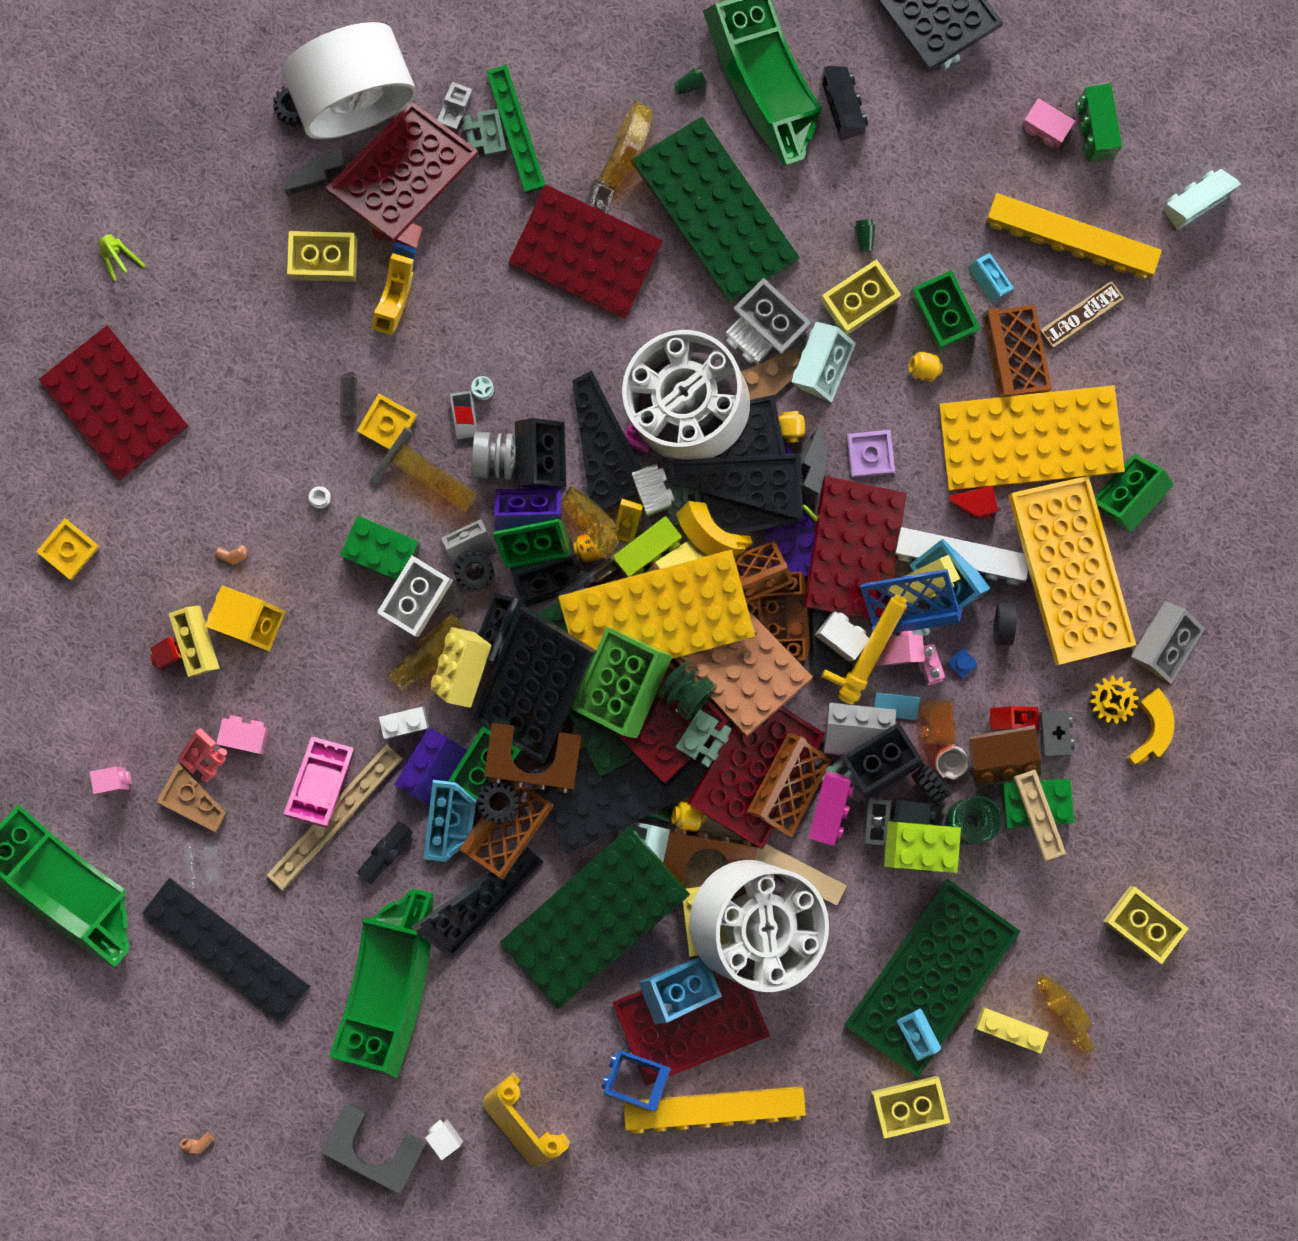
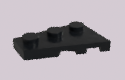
[810,609,853,676]

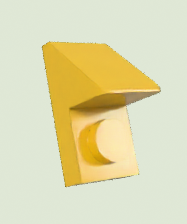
[612,499,643,543]

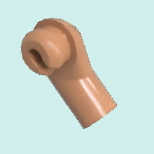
[215,545,249,564]
[180,1132,215,1154]

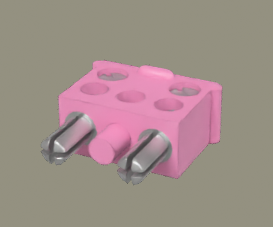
[918,644,945,686]

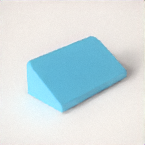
[968,253,1014,303]
[873,693,920,720]
[897,1009,941,1061]

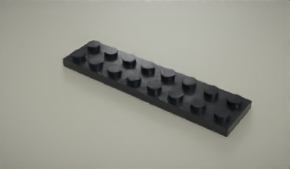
[142,878,310,1022]

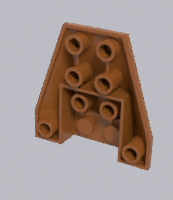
[746,572,811,661]

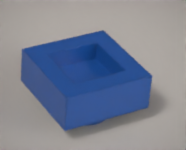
[393,242,417,269]
[947,648,978,679]

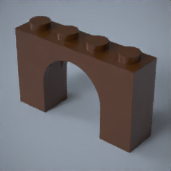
[484,723,581,793]
[664,827,758,898]

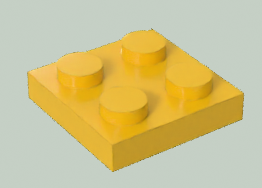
[357,394,417,450]
[36,518,100,580]

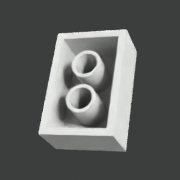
[377,556,453,637]

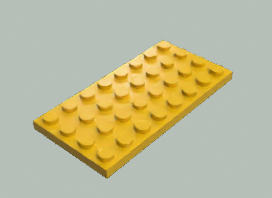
[939,385,1125,491]
[1008,476,1136,666]
[558,549,755,659]

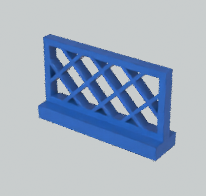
[861,569,962,634]

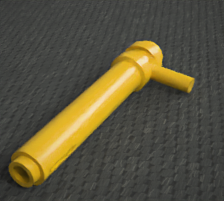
[821,595,907,705]

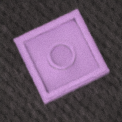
[846,430,895,478]

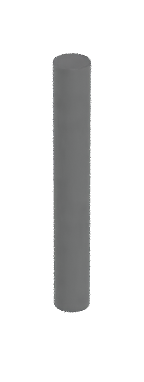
[369,427,412,484]

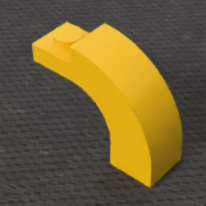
[371,253,414,336]
[676,501,753,556]
[1126,688,1174,765]

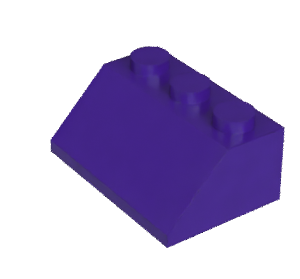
[494,488,562,531]
[394,727,468,805]

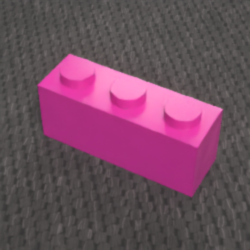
[809,771,856,846]

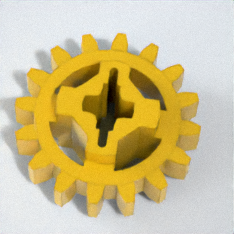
[1089,676,1139,724]

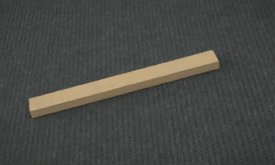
[266,744,403,891]
[695,816,847,905]

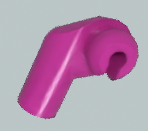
[625,425,650,454]

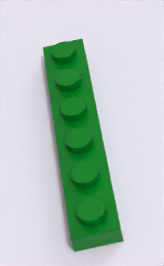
[486,64,545,194]

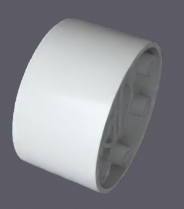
[281,22,417,139]
[622,330,750,460]
[690,860,829,992]

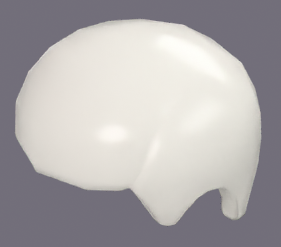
[935,746,969,780]

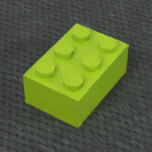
[613,516,682,578]
[884,821,961,873]

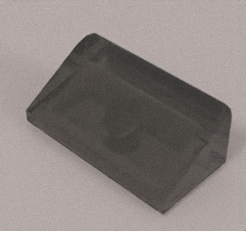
[585,180,615,214]
[340,372,357,419]

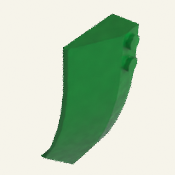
[703,0,823,166]
[0,804,129,968]
[329,889,434,1078]

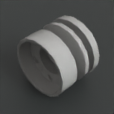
[472,432,516,480]

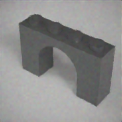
[320,1101,427,1195]

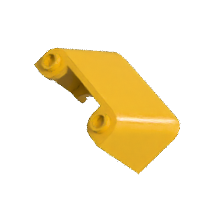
[483,1072,570,1167]

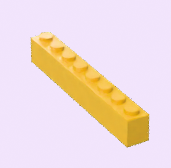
[986,193,1162,280]
[624,1086,806,1134]

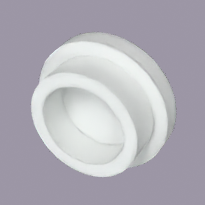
[309,486,331,509]

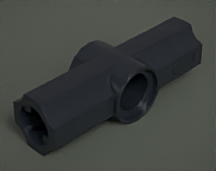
[556,558,621,602]
[357,820,414,885]

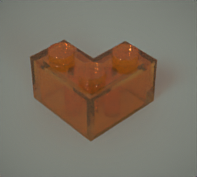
[920,700,955,746]

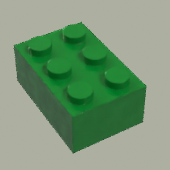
[1076,83,1122,162]
[910,270,980,352]
[340,515,420,581]
[448,727,522,803]
[1000,779,1074,828]

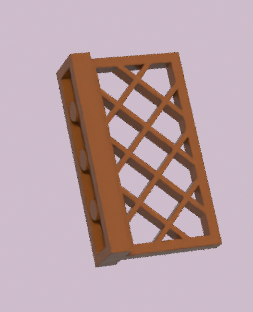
[982,304,1052,398]
[734,540,794,602]
[747,733,831,838]
[459,780,554,879]

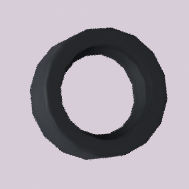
[994,603,1017,646]

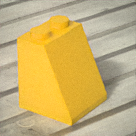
[205,585,286,652]

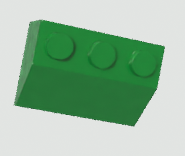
[1095,454,1174,533]
[493,519,570,569]

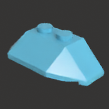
[423,780,476,862]

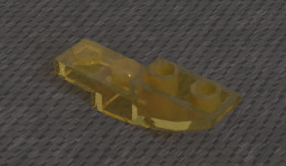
[598,100,653,190]
[391,444,478,512]
[562,487,619,558]
[387,614,467,691]
[1035,972,1095,1054]

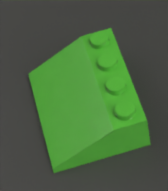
[572,627,672,738]

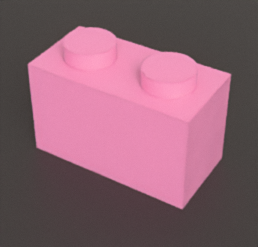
[1022,98,1075,148]
[876,631,925,666]
[216,715,269,754]
[90,767,132,795]

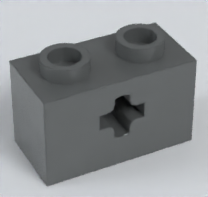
[1039,710,1075,757]
[863,799,891,846]

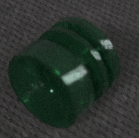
[658,660,718,721]
[945,796,1002,845]

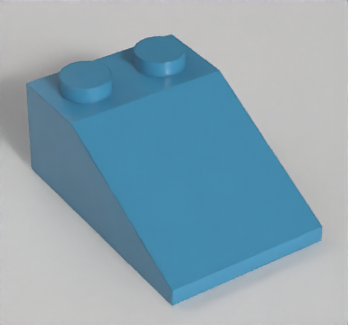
[910,539,990,610]
[638,957,722,1024]

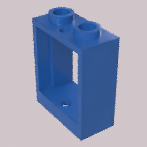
[601,1050,670,1113]

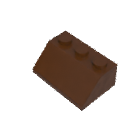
[969,725,1041,786]

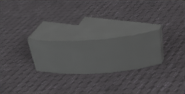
[283,149,347,196]
[801,427,826,501]

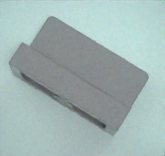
[442,519,495,564]

